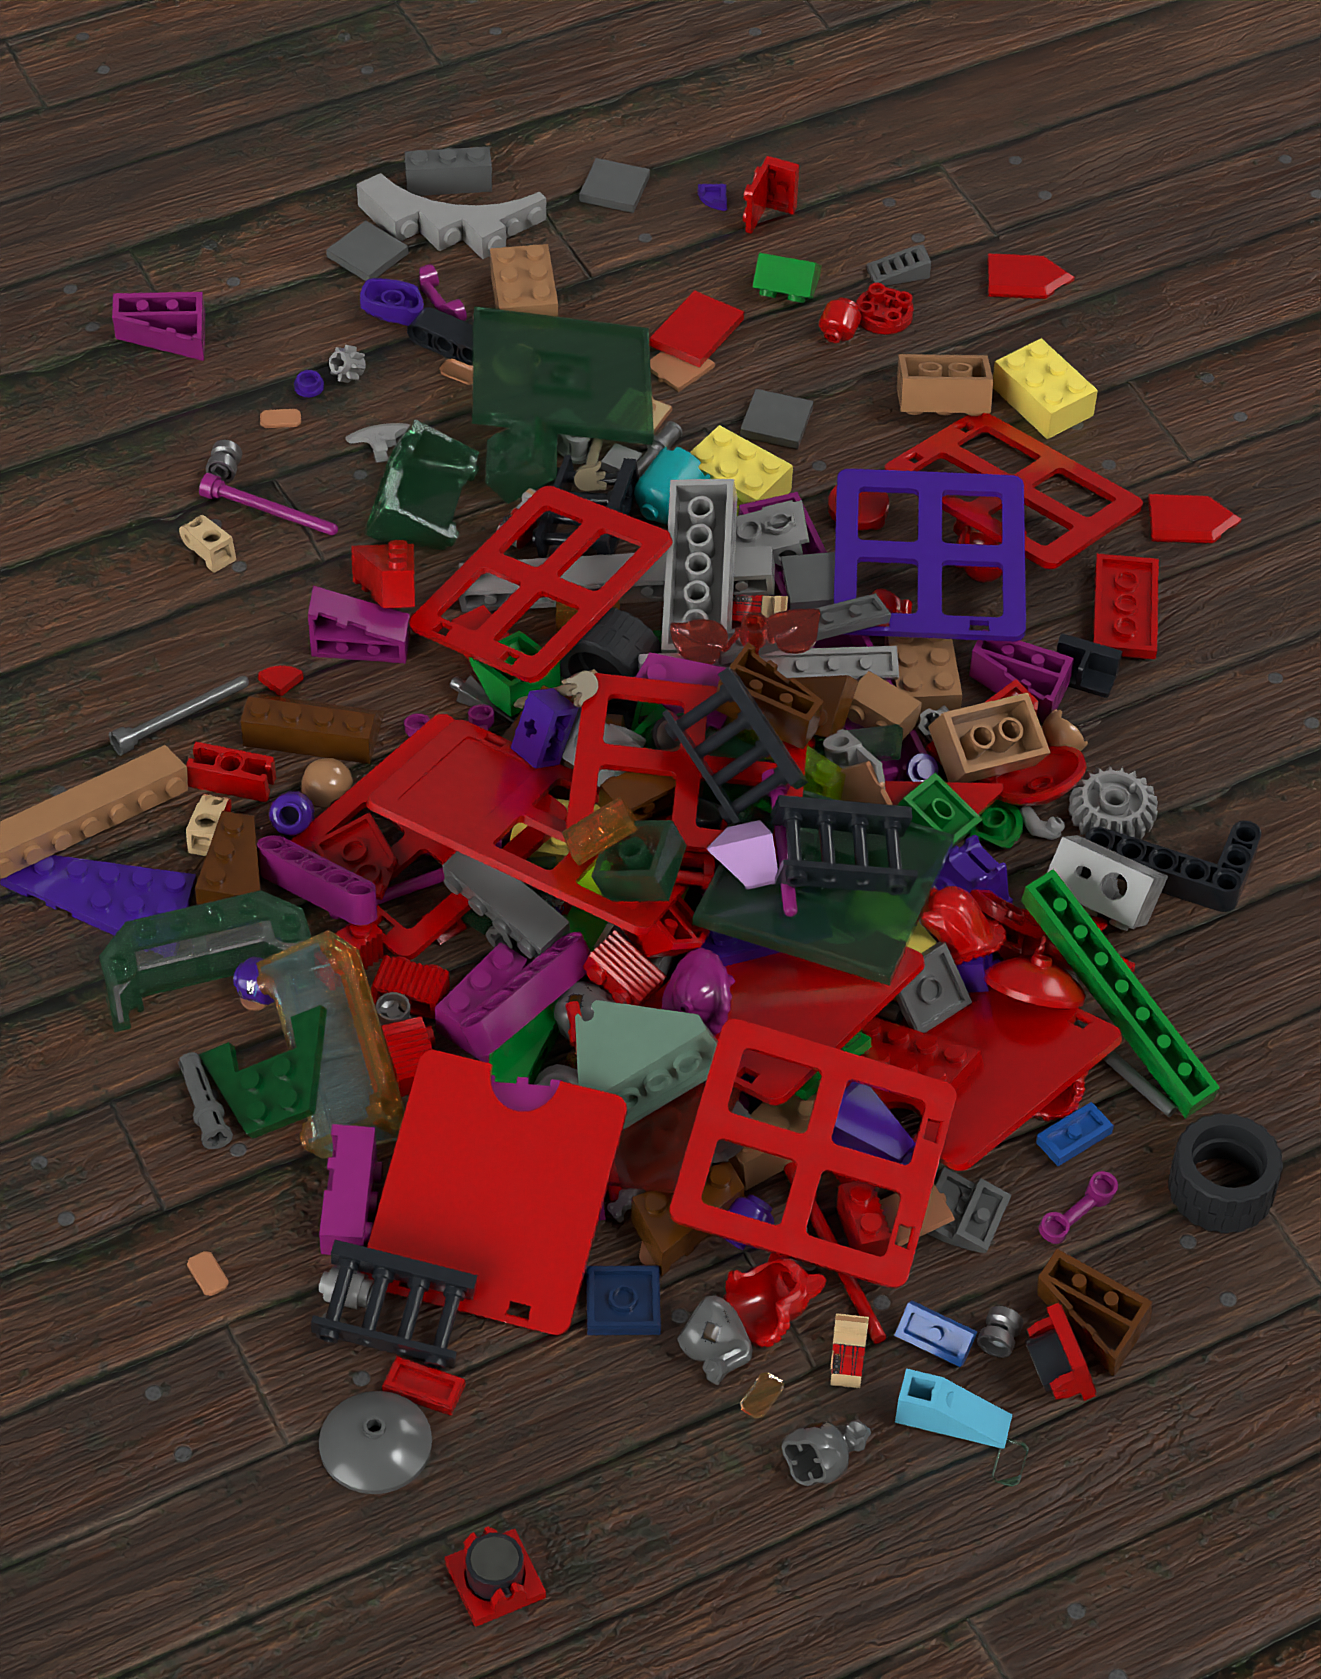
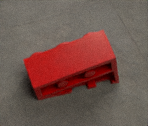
[351,540,415,608]

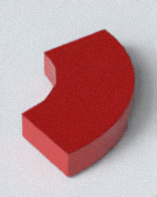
[970,889,1046,939]

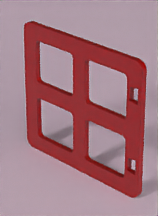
[884,413,1143,569]
[409,486,673,683]
[566,673,807,861]
[290,714,567,960]
[669,1019,956,1289]

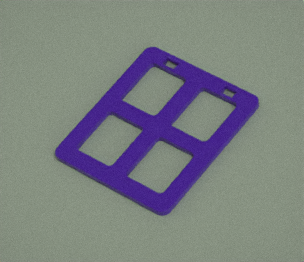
[834,469,1026,642]

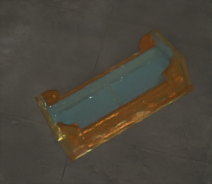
[256,930,405,1159]

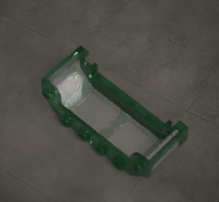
[99,890,316,1032]

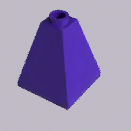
[832,1081,915,1165]

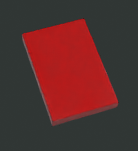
[649,290,745,368]

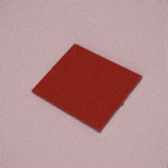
[608,1083,741,1193]

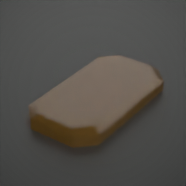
[740,1372,784,1418]

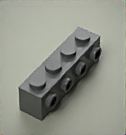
[442,851,571,958]

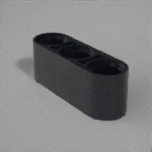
[407,307,495,367]

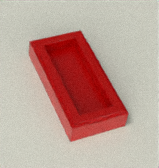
[382,1356,465,1416]

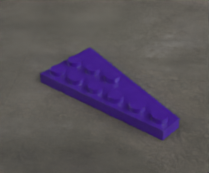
[0,855,197,962]

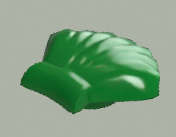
[970,799,1023,850]

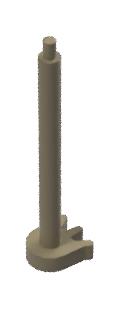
[574,425,607,491]
[514,671,598,709]

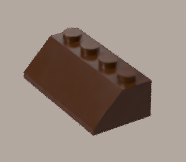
[241,694,384,764]

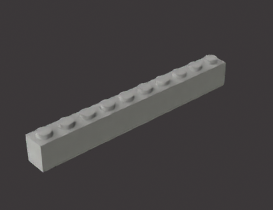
[459,546,775,612]

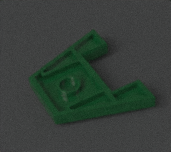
[199,1005,327,1139]

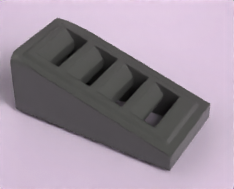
[866,245,931,286]

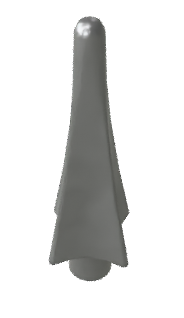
[450,675,517,725]

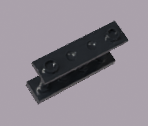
[532,455,639,558]
[662,667,809,825]
[770,795,918,896]
[311,1239,478,1370]

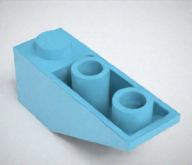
[895,1368,1012,1449]

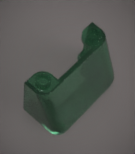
[364,419,479,550]

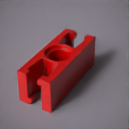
[186,742,276,802]

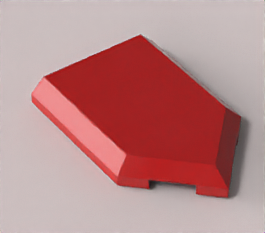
[987,253,1075,299]
[1148,494,1242,543]
[311,812,398,900]

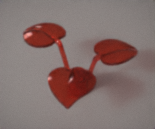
[670,609,820,730]

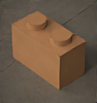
[847,671,922,746]

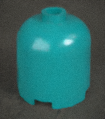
[634,447,710,524]

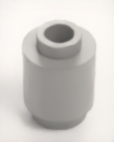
[319,1266,374,1310]

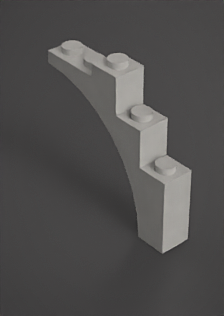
[357,173,546,259]

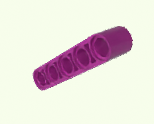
[257,835,377,925]
[459,932,591,1056]

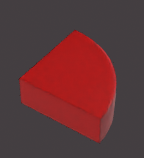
[258,665,304,697]

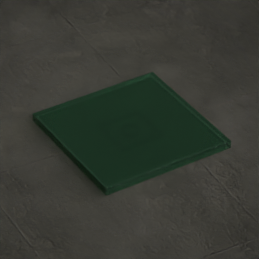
[472,307,654,445]
[692,790,955,986]

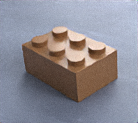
[490,244,558,334]
[897,354,993,416]
[884,626,962,722]
[928,693,1051,783]

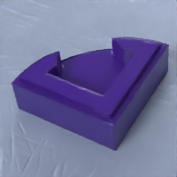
[698,184,727,211]

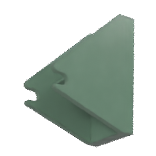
[575,1000,718,1130]

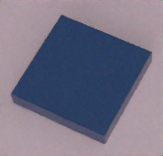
[587,1265,661,1335]

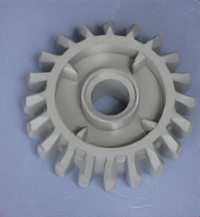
[1069,765,1158,840]

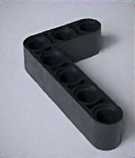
[1085,820,1261,912]

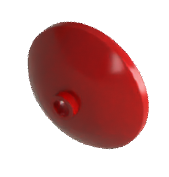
[991,746,1087,806]
[984,954,1086,1009]

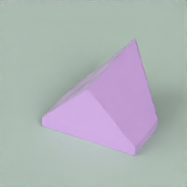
[706,820,778,890]

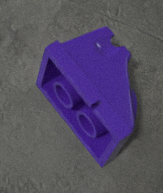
[920,834,1013,943]

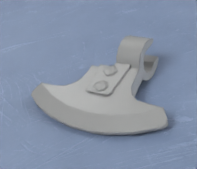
[345,423,414,463]

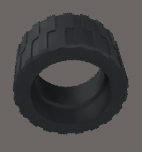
[560,607,662,712]
[1168,1113,1283,1233]

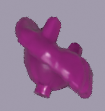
[661,948,735,1037]

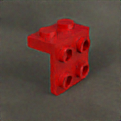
[742,156,799,234]

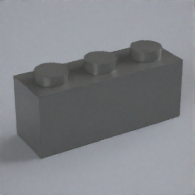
[404,147,492,196]

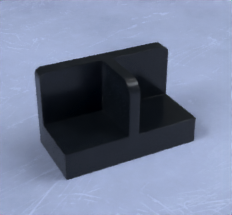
[1056,633,1122,698]

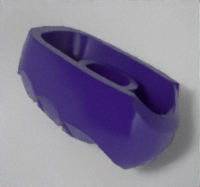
[360,278,424,326]

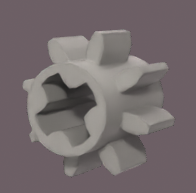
[329,345,366,383]

